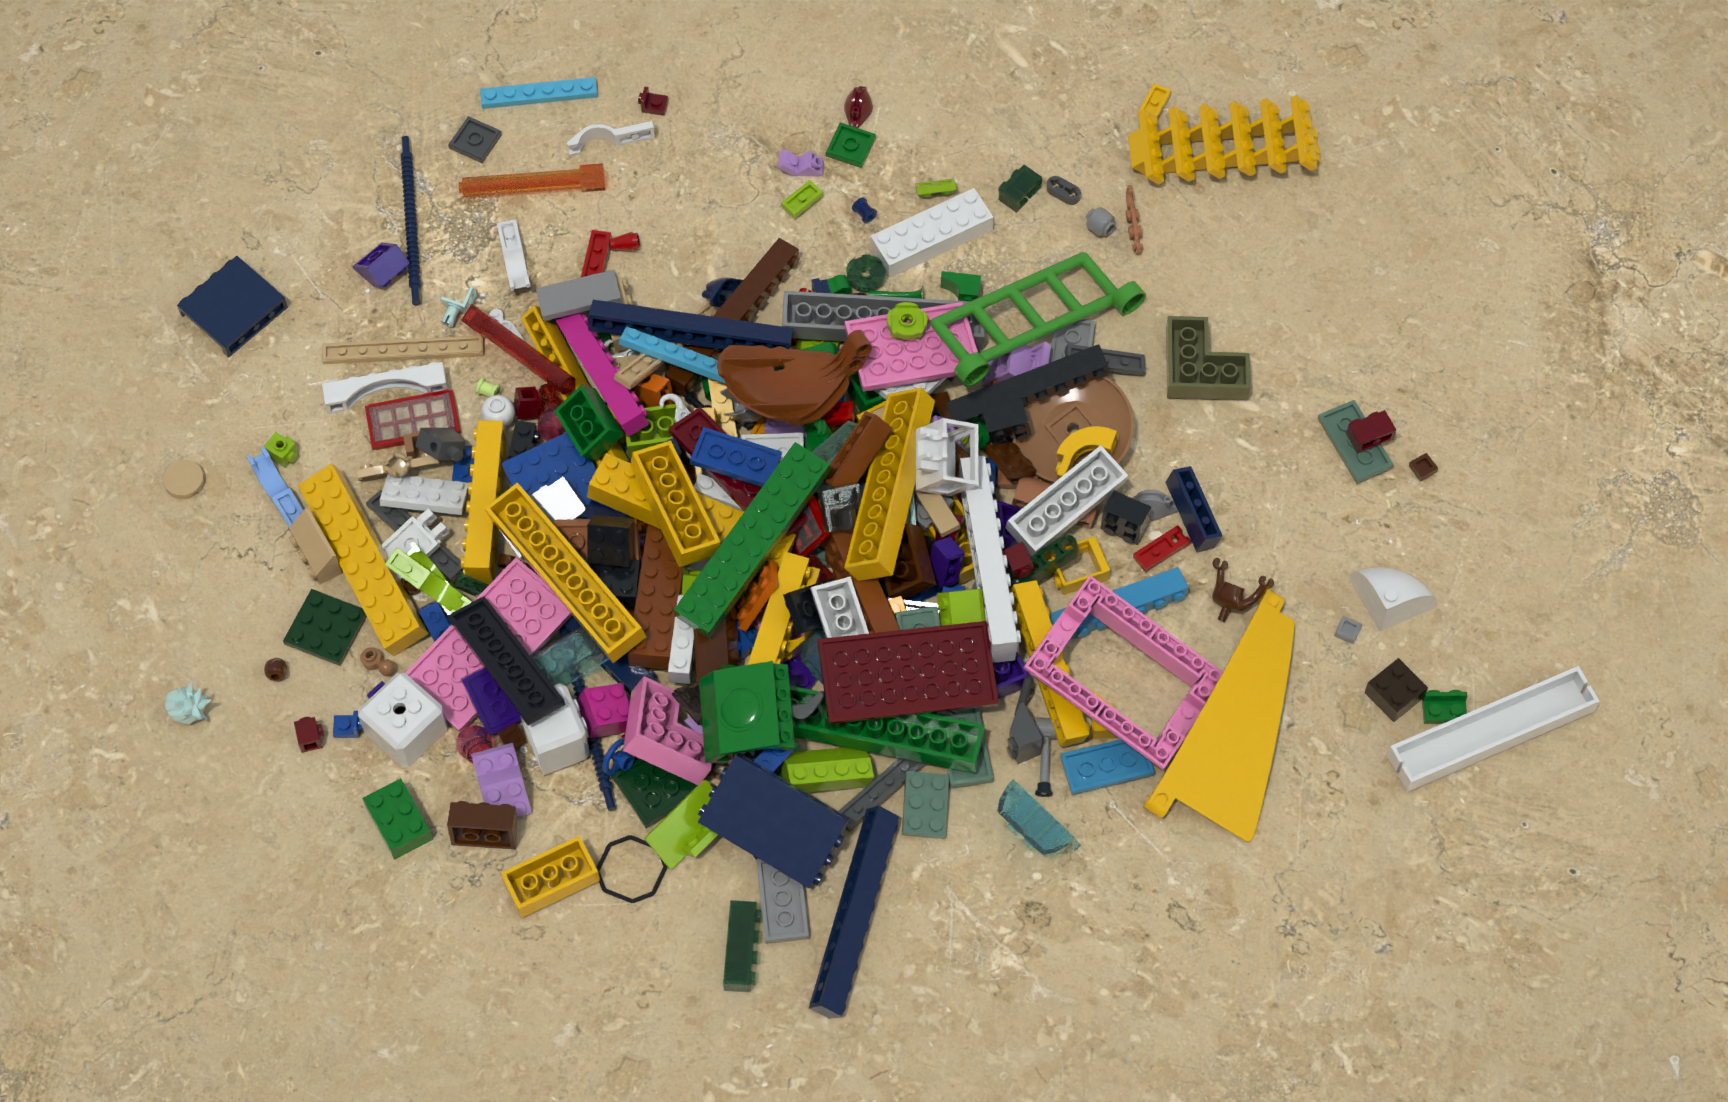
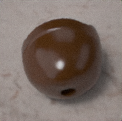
[264,658,287,681]

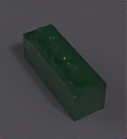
[452,573,489,597]

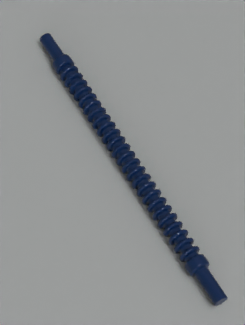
[400,136,421,305]
[559,625,616,811]

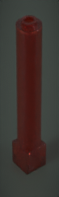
[461,304,576,395]

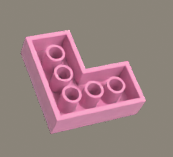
[623,676,712,785]

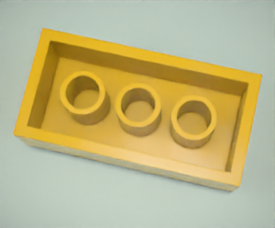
[501,835,600,918]

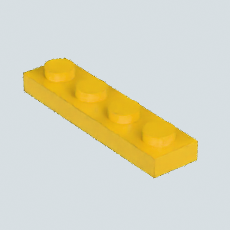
[708,378,738,438]

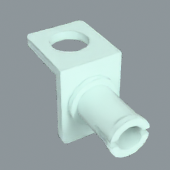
[440,287,477,327]

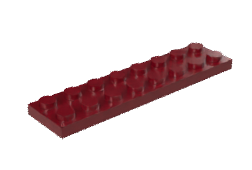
[668,407,808,542]

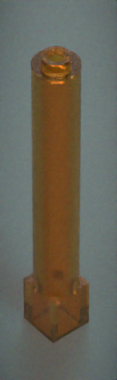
[459,163,605,197]

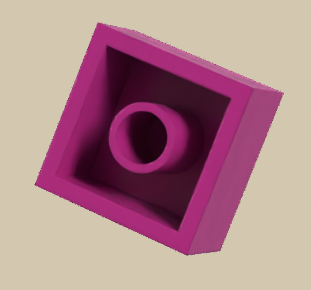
[577,683,630,738]

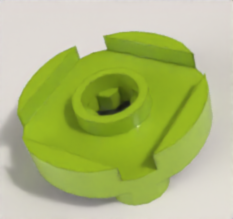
[887,302,928,340]

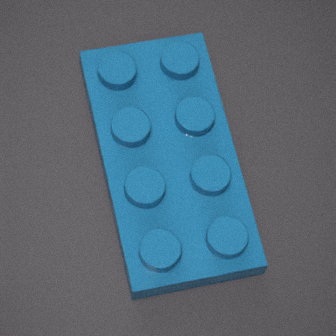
[1060,739,1155,795]

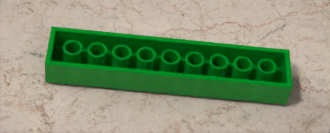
[674,442,830,639]
[790,686,985,773]

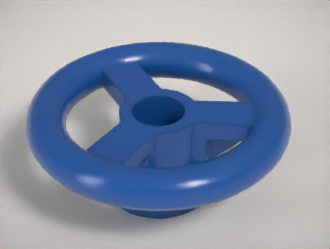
[602,738,634,776]

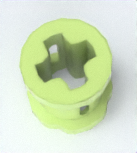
[475,377,502,397]

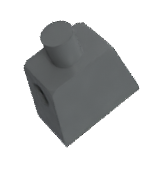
[415,428,465,462]

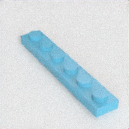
[480,77,597,109]
[619,326,726,384]

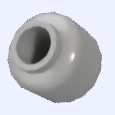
[1086,207,1116,237]

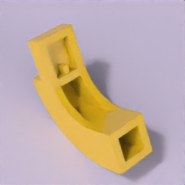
[1055,426,1119,479]

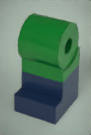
[811,274,851,294]

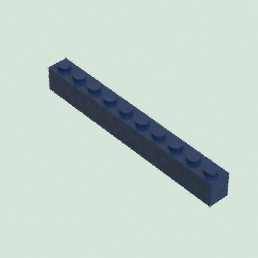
[588,299,793,350]
[809,806,899,1019]

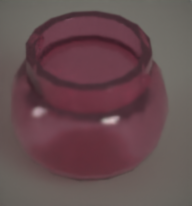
[537,406,566,441]
[456,725,492,763]

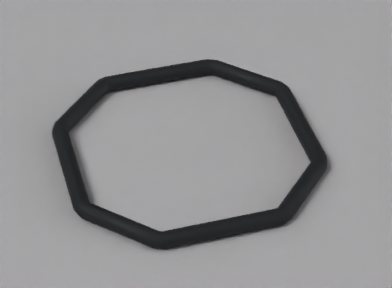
[596,835,667,903]

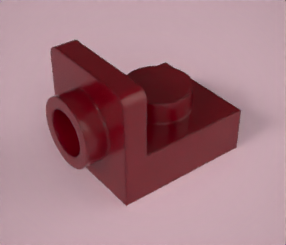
[638,86,668,116]

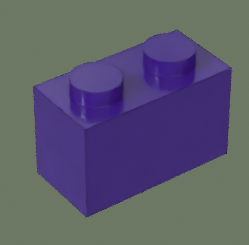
[930,537,964,588]

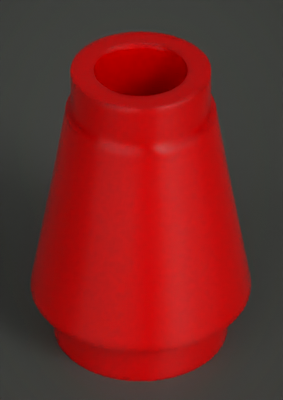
[610,232,640,251]

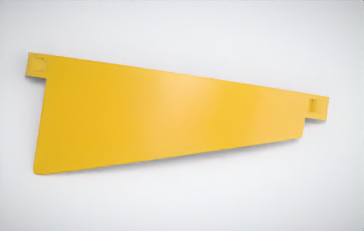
[1143,589,1295,842]

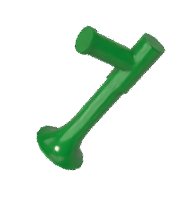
[868,285,924,299]

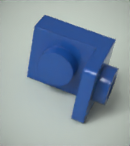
[333,711,363,738]

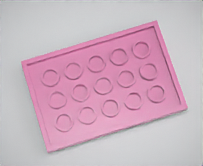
[844,302,978,392]

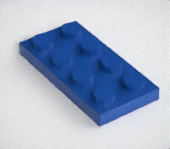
[690,427,782,487]

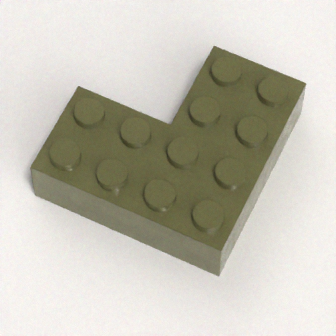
[1166,316,1250,400]

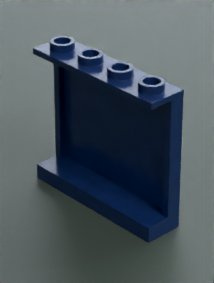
[177,256,288,358]

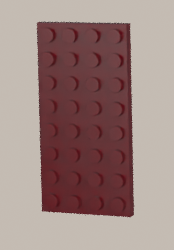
[817,621,999,724]

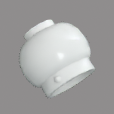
[481,395,515,429]

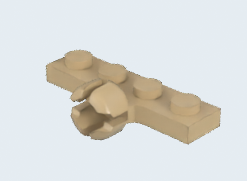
[356,452,440,481]

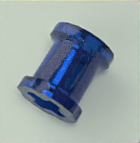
[852,197,877,223]

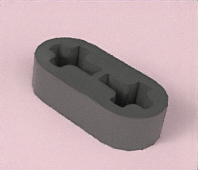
[1046,176,1081,205]

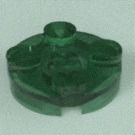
[846,254,886,292]

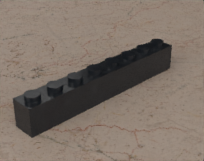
[946,344,1109,429]

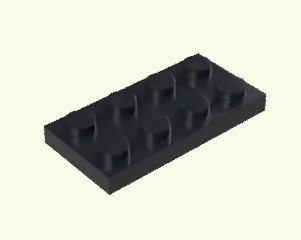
[783,578,836,635]

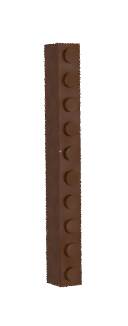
[665,238,800,397]

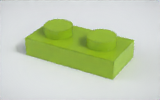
[915,178,957,197]
[781,180,823,219]

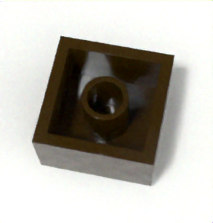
[1365,658,1428,722]

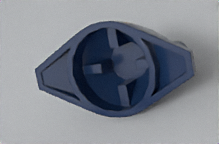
[702,277,743,307]

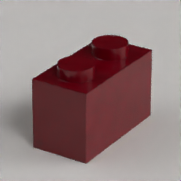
[1346,410,1397,454]

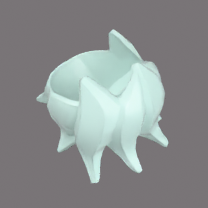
[165,682,211,724]

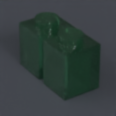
[998,165,1042,213]

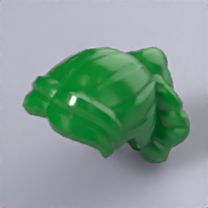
[804,419,832,452]

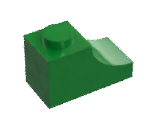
[940,271,981,301]

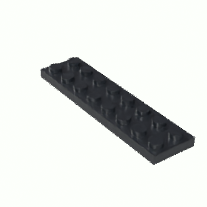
[447,596,565,725]

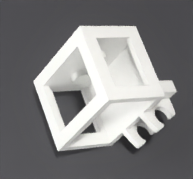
[916,418,979,496]

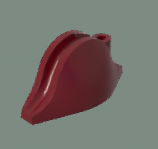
[844,86,873,128]

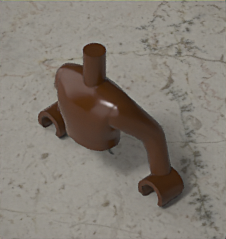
[1212,558,1274,622]

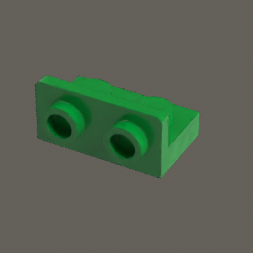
[1422,690,1467,724]

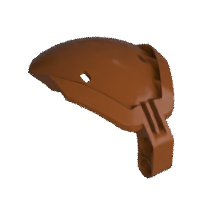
[717,330,872,426]

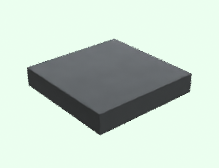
[448,116,502,164]

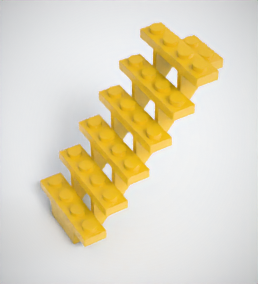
[1128,95,1321,185]

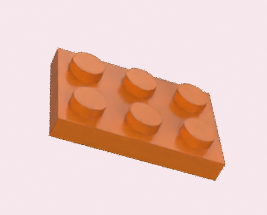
[737,559,778,632]

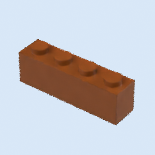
[823,411,893,497]

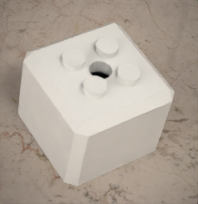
[358,673,447,767]
[520,683,590,776]

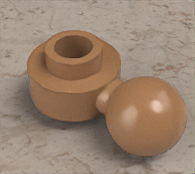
[360,647,395,676]

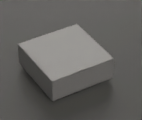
[1334,616,1362,644]

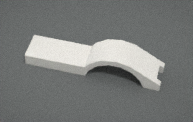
[567,121,655,157]
[497,220,530,291]

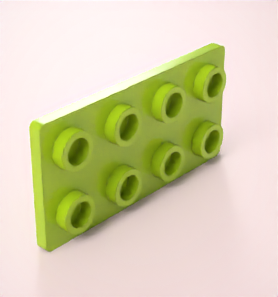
[644,780,718,869]

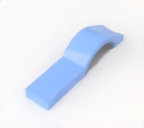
[246,447,303,527]

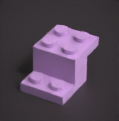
[982,342,1051,387]
[471,743,532,817]

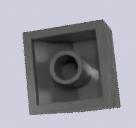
[1007,702,1042,765]

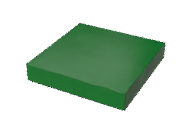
[826,123,876,168]

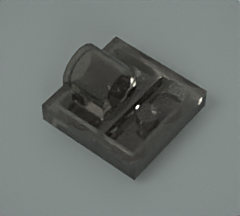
[819,483,861,532]

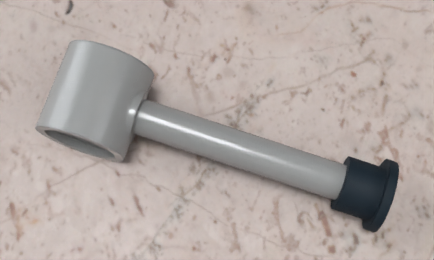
[1035,717,1056,797]

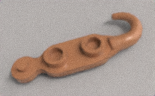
[1126,185,1143,254]

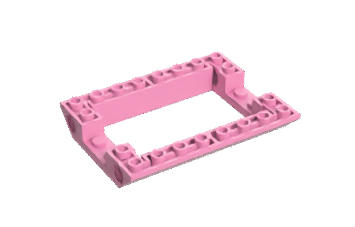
[1023,575,1222,770]

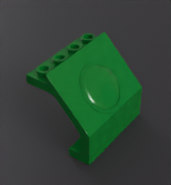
[699,661,795,764]

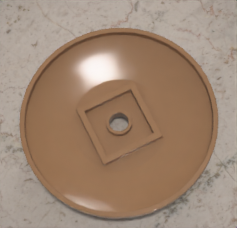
[1013,376,1134,483]

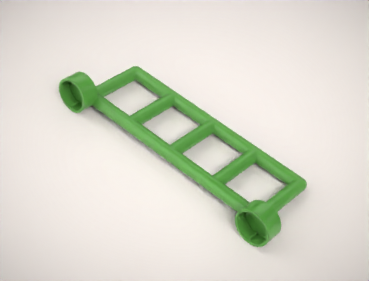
[930,252,1146,387]

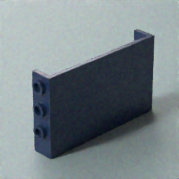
[698,753,851,889]

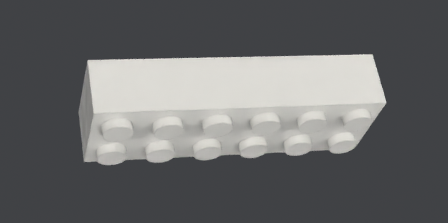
[870,188,993,278]
[1005,445,1129,556]

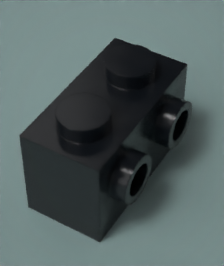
[508,420,540,459]

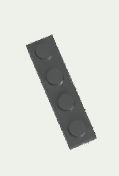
[1065,344,1145,376]

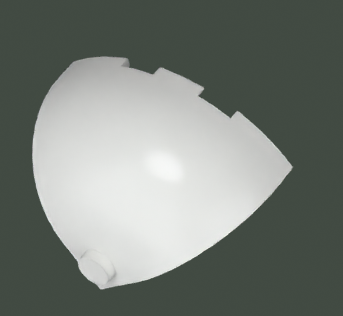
[1350,567,1437,631]

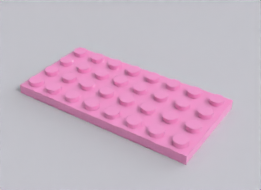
[405,557,572,733]

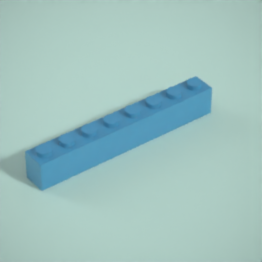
[1049,567,1188,642]

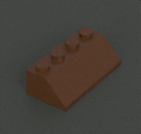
[693,606,740,686]

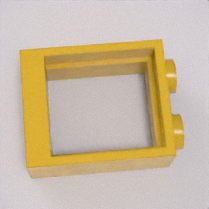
[1047,536,1111,595]

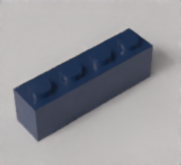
[1165,466,1223,552]

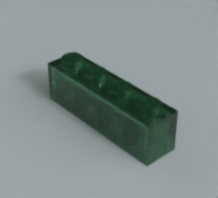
[723,900,761,992]

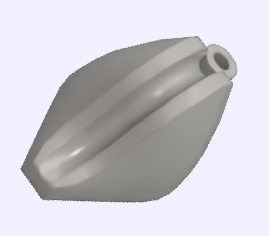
[1133,490,1178,520]

